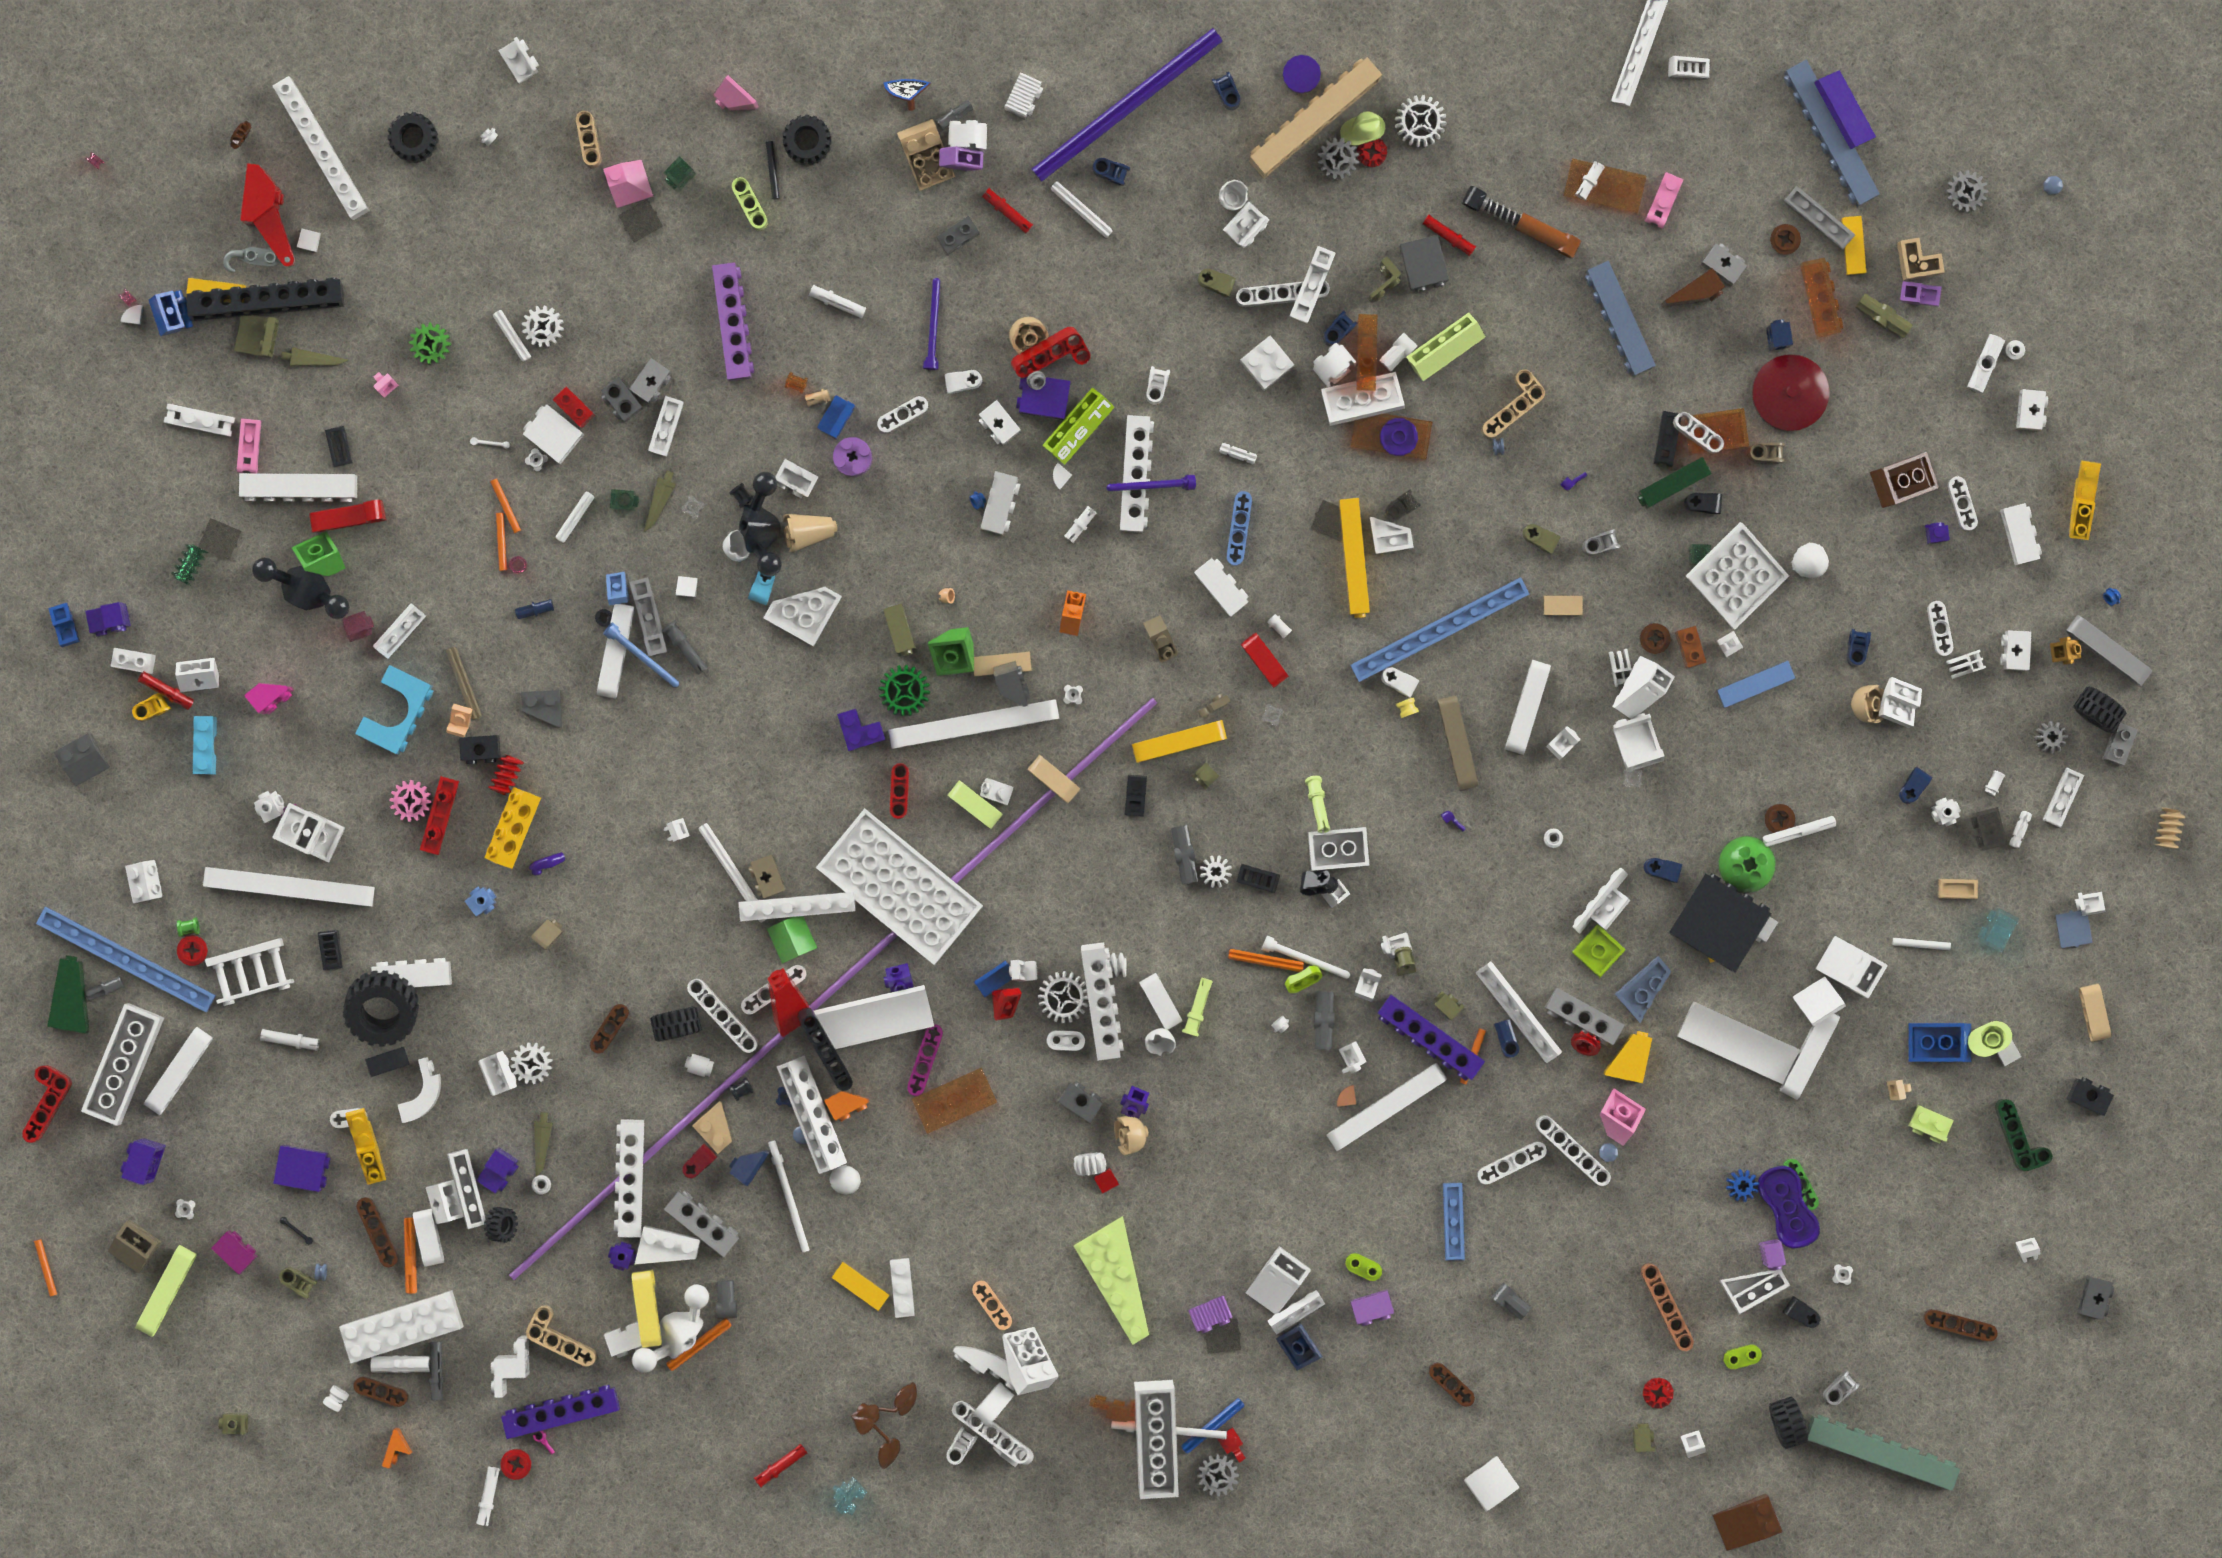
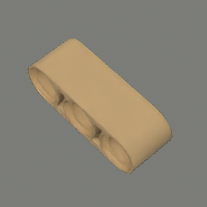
[576,111,602,168]
[1027,755,1080,803]
[2079,984,2111,1042]

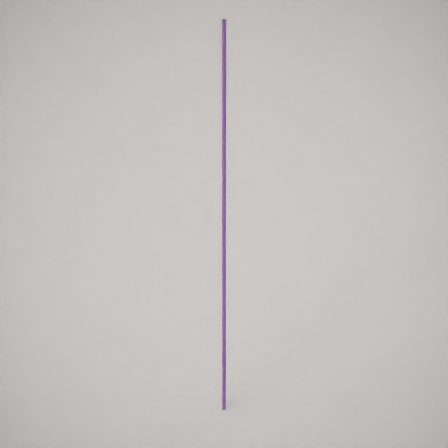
[509,698,1157,1280]

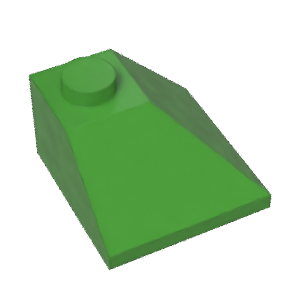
[292,531,345,576]
[928,627,975,676]

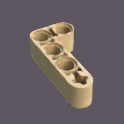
[1482,369,1545,439]
[526,1305,597,1367]

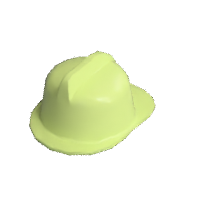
[1340,111,1386,146]
[1968,1021,2012,1057]

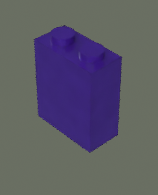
[1016,377,1071,420]
[273,1145,330,1192]

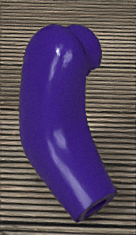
[529,852,565,876]

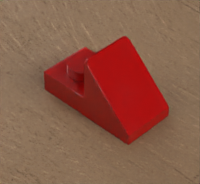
[992,988,1022,1020]

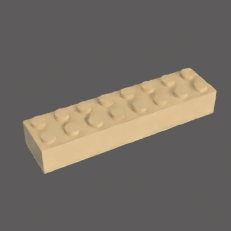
[1249,57,1382,179]

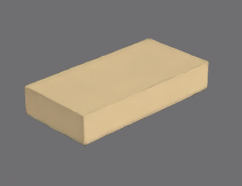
[1544,596,1583,615]
[1938,879,1978,899]

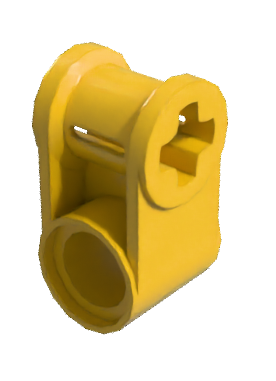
[132,693,172,721]

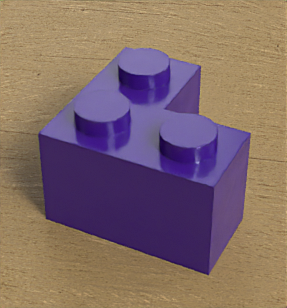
[85,602,131,637]
[837,709,886,752]
[476,1148,519,1193]

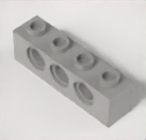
[1545,988,1625,1046]
[664,1190,739,1257]

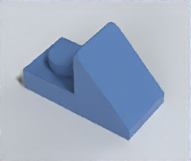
[606,572,630,605]

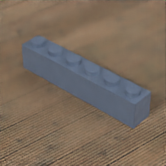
[1585,261,1656,376]

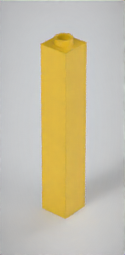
[1339,498,1370,618]

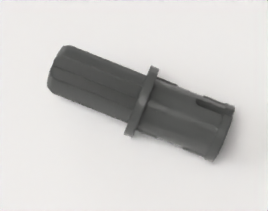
[936,100,973,130]
[85,976,124,1001]

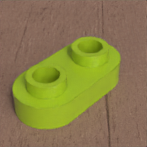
[1285,966,1322,993]
[1345,1253,1382,1281]
[1723,1344,1762,1369]

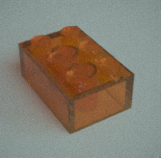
[1684,408,1749,456]

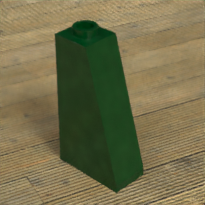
[1637,457,1712,509]
[47,955,89,1033]

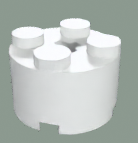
[948,120,987,152]
[1313,343,1357,387]

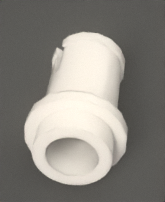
[1267,614,1292,638]
[1985,770,2005,796]

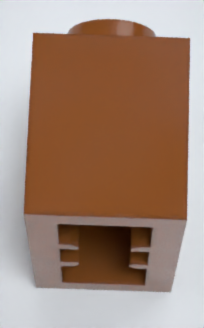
[1675,626,1707,669]

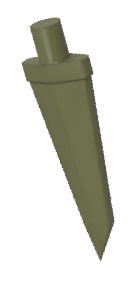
[281,347,348,366]
[643,470,676,533]
[534,1112,553,1176]

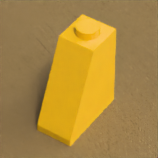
[1603,1031,1652,1083]

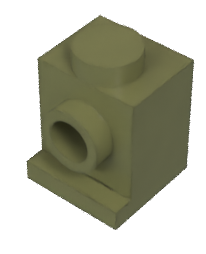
[1192,762,1219,790]
[1434,991,1465,1021]
[219,1413,248,1435]
[1633,1423,1655,1452]

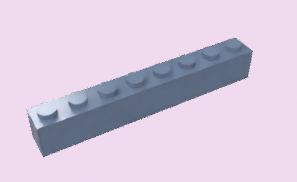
[1783,60,1880,207]

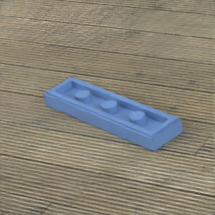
[1717,661,1795,708]
[1443,1183,1465,1260]

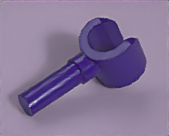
[1560,472,1587,490]
[1441,811,1466,832]

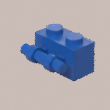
[148,290,193,336]

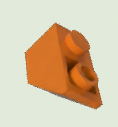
[1059,590,1086,636]
[824,1091,870,1122]

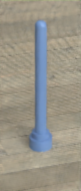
[603,622,679,687]

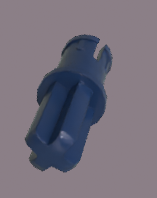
[515,599,554,619]

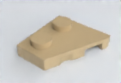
[692,1101,732,1154]

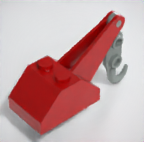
[223,163,296,273]

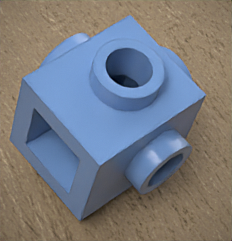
[465,887,497,917]

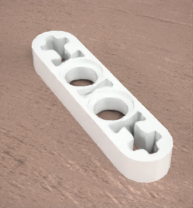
[741,965,807,1014]
[1477,1142,1547,1184]

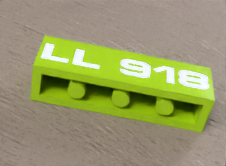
[1042,388,1114,465]

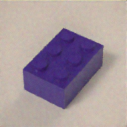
[120,1138,166,1185]

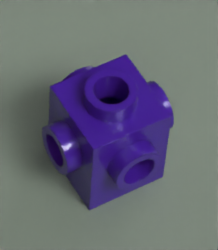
[883,963,914,993]
[1120,1086,1149,1119]
[608,1241,637,1271]

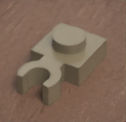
[1198,694,1231,718]

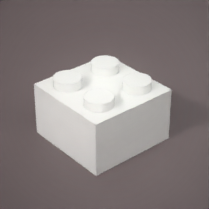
[1240,336,1294,391]

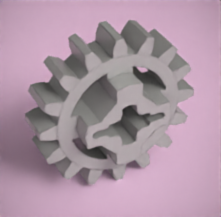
[1318,138,1360,179]
[1945,170,1988,213]
[1197,1454,1239,1497]

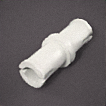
[1575,161,1605,200]
[1064,506,1097,543]

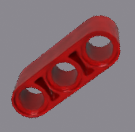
[1241,632,1289,688]
[890,763,909,819]

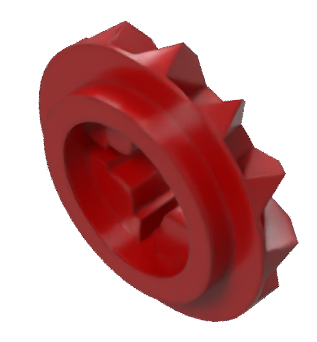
[1357,139,1387,167]
[177,935,208,966]
[1571,1031,1601,1056]
[1643,1378,1674,1409]
[501,1449,532,1480]

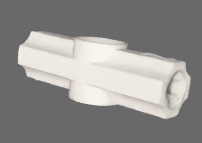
[1967,334,2005,394]

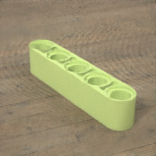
[135,1245,197,1337]

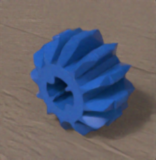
[1726,1169,1759,1202]

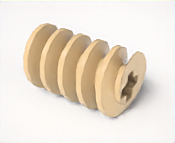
[2155,807,2185,849]

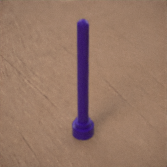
[923,278,940,370]
[1106,475,1196,492]

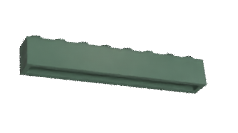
[1807,1414,1960,1491]

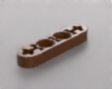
[356,1197,398,1268]
[1923,1309,1998,1342]

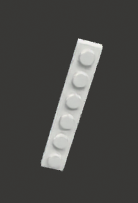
[1611,0,1668,106]
[739,892,855,921]
[1476,961,1562,1063]

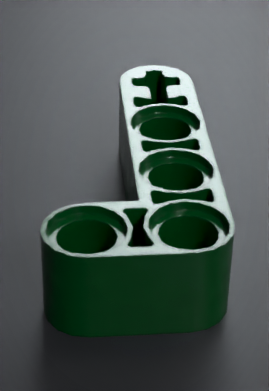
[1995,1099,2053,1171]

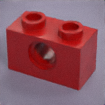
[553,387,595,428]

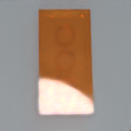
[1563,158,1647,214]
[1351,414,1432,460]
[912,1067,997,1134]

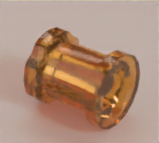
[784,372,808,394]

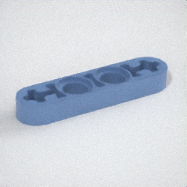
[1227,491,1252,566]

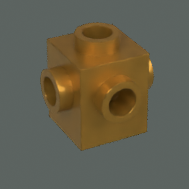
[2050,637,2082,665]

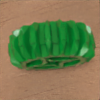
[879,665,930,717]

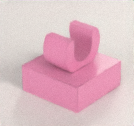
[374,372,399,398]

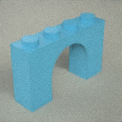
[355,665,434,755]

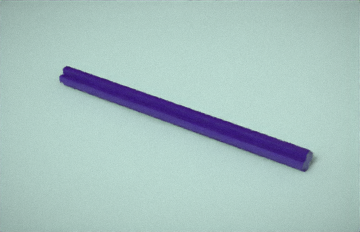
[1032,28,1223,182]

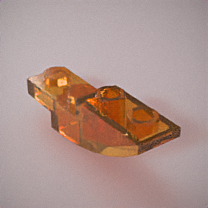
[1356,314,1378,391]
[1089,1394,1136,1421]

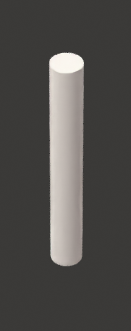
[1892,938,1951,950]

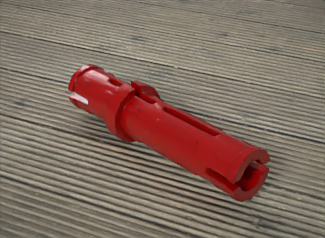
[982,188,1033,234]
[1422,214,1476,257]
[138,671,194,710]
[754,1444,808,1488]

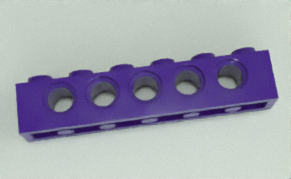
[1378,995,1485,1081]
[501,1385,620,1439]

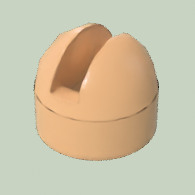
[939,588,955,604]

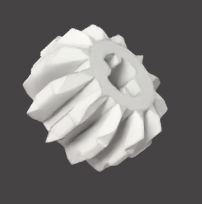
[1200,856,1232,888]
[1074,1152,1106,1176]

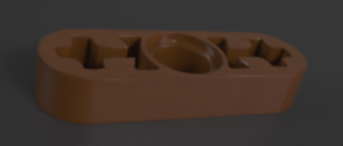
[590,1004,629,1053]
[1429,1362,1475,1407]
[353,1376,408,1407]

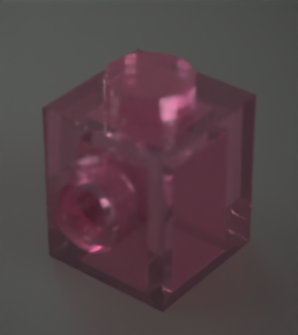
[343,611,374,642]

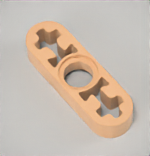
[972,1280,1012,1330]

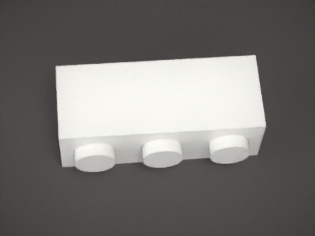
[2000,503,2042,565]
[1194,558,1248,617]

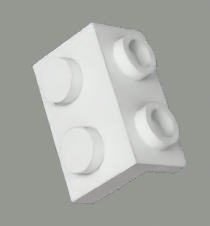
[1223,202,1269,248]
[125,860,163,903]
[478,1051,517,1096]

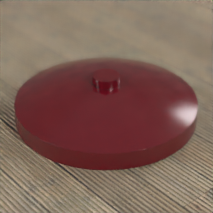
[1752,354,1829,431]

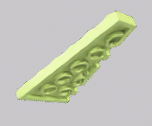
[1073,1216,1149,1345]

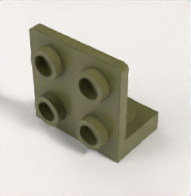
[1368,256,1401,302]
[234,315,279,358]

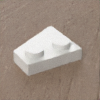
[1369,517,1414,554]

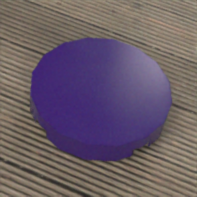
[1283,55,1321,94]
[1380,418,1418,456]

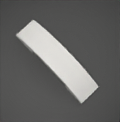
[1289,246,1335,323]

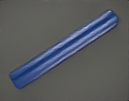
[1181,1398,1244,1454]

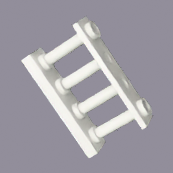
[205,938,294,1006]

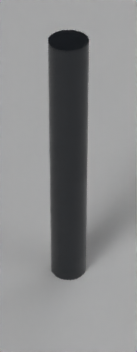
[766,141,780,199]

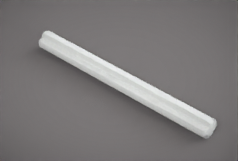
[699,823,767,923]

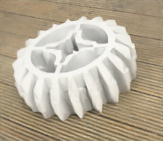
[1395,95,1446,147]
[1038,971,1088,1023]

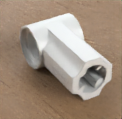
[1379,333,1418,372]

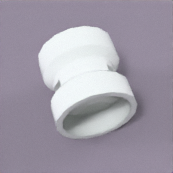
[323,1385,349,1412]

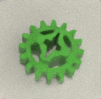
[409,322,451,365]

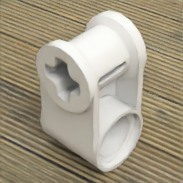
[1146,366,1170,405]
[944,370,982,394]
[1381,667,1419,698]
[947,1427,978,1465]

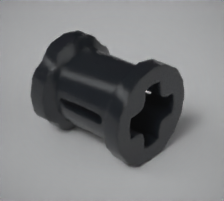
[729,483,753,508]
[729,1077,754,1101]

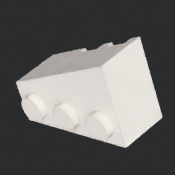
[981,471,1021,535]
[635,1225,701,1264]
[1719,1269,1790,1315]

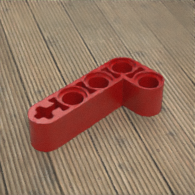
[1011,327,1091,378]
[309,500,386,533]
[22,1065,72,1143]

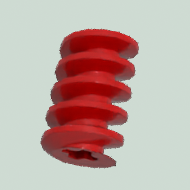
[488,754,524,796]

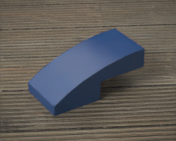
[48,603,80,647]

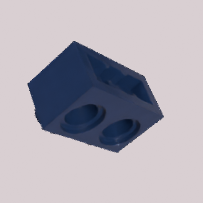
[1766,319,1793,351]

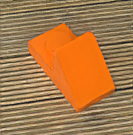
[382,1428,412,1468]

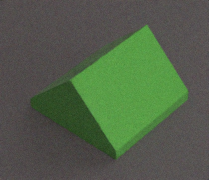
[767,916,817,964]

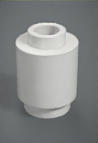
[684,1053,714,1077]

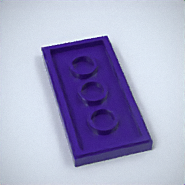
[1814,70,1876,149]

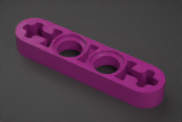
[907,1024,943,1096]

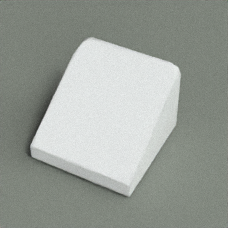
[676,576,698,597]
[1321,879,1350,908]
[1681,1430,1706,1458]

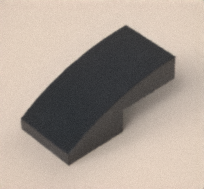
[1125,775,1147,817]
[365,1047,410,1077]

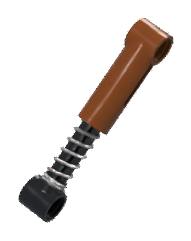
[1462,186,1581,259]

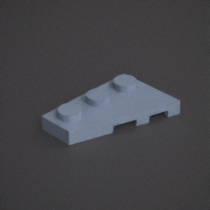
[1615,956,1671,1023]

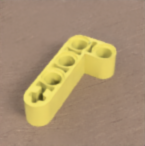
[632,1269,662,1348]

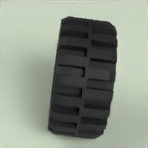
[343,970,419,1047]

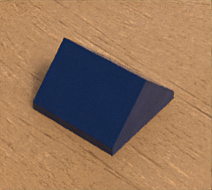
[1276,1322,1323,1371]

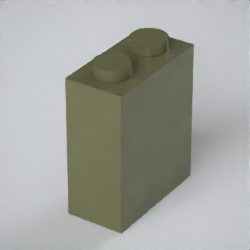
[883,604,916,657]

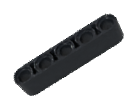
[798,1008,853,1091]

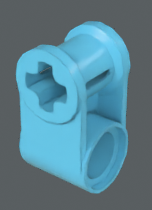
[748,572,775,605]

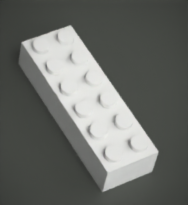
[81,1003,164,1126]
[339,1290,464,1364]
[1134,1380,1179,1499]

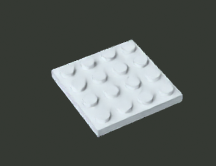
[1686,522,1789,630]

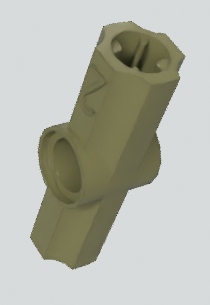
[1856,293,1913,339]

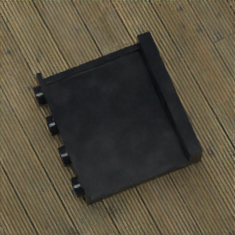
[1669,873,1772,974]

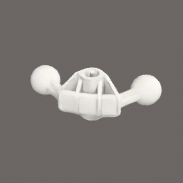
[632,1285,709,1373]

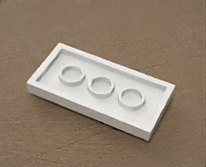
[1321,372,1405,426]

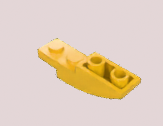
[2069,460,2101,540]
[345,1108,386,1185]

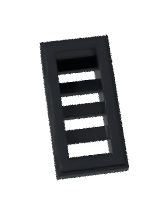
[1236,864,1280,893]
[318,930,343,970]

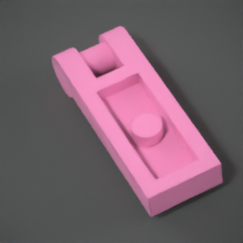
[1645,172,1683,229]
[237,419,261,474]

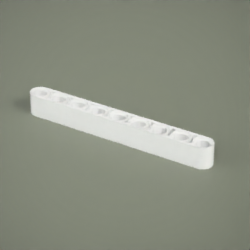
[888,700,1059,749]
[203,867,375,906]

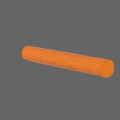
[490,478,521,534]
[496,513,507,571]
[1459,1028,1486,1085]
[34,1239,57,1297]

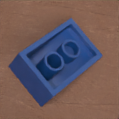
[1909,1023,1971,1062]

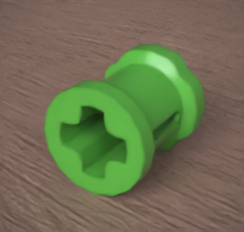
[177,917,200,937]

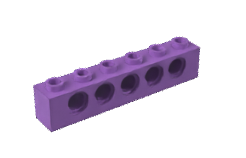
[712,262,754,381]

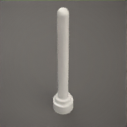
[1262,936,1350,979]

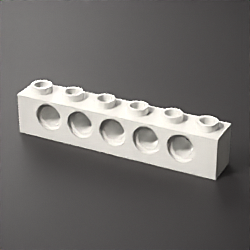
[1120,415,1154,533]
[1081,942,1124,1061]
[777,1055,847,1174]
[614,1119,644,1237]

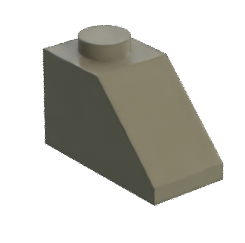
[531,919,564,949]

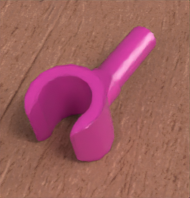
[533,1430,555,1455]

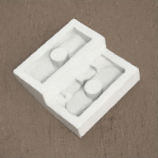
[1879,677,1922,728]
[1464,1456,1519,1511]

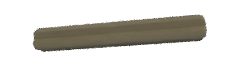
[446,647,482,720]

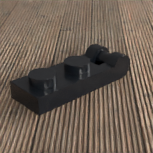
[1653,411,1682,467]

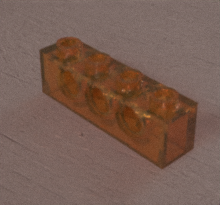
[1800,257,1843,339]

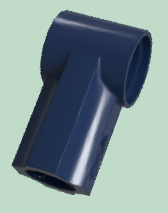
[1494,1019,1520,1058]

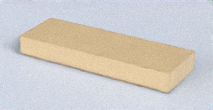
[974,652,1032,677]

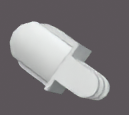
[1609,649,1633,687]
[1946,650,1986,679]

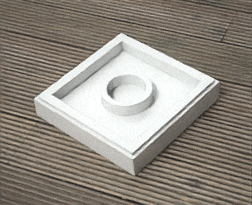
[1793,977,1846,1027]

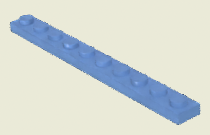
[1350,577,1529,682]
[36,907,216,1013]

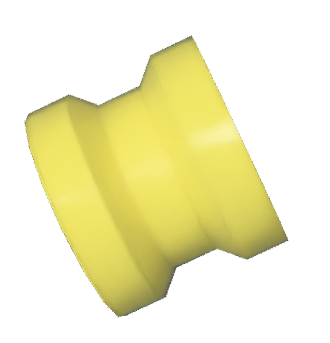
[1396,697,1419,718]

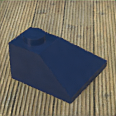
[729,1150,770,1186]

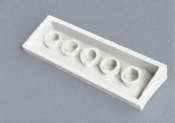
[814,985,934,1052]
[1677,1002,1800,1084]

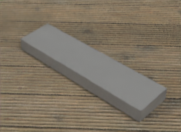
[1784,186,1855,250]

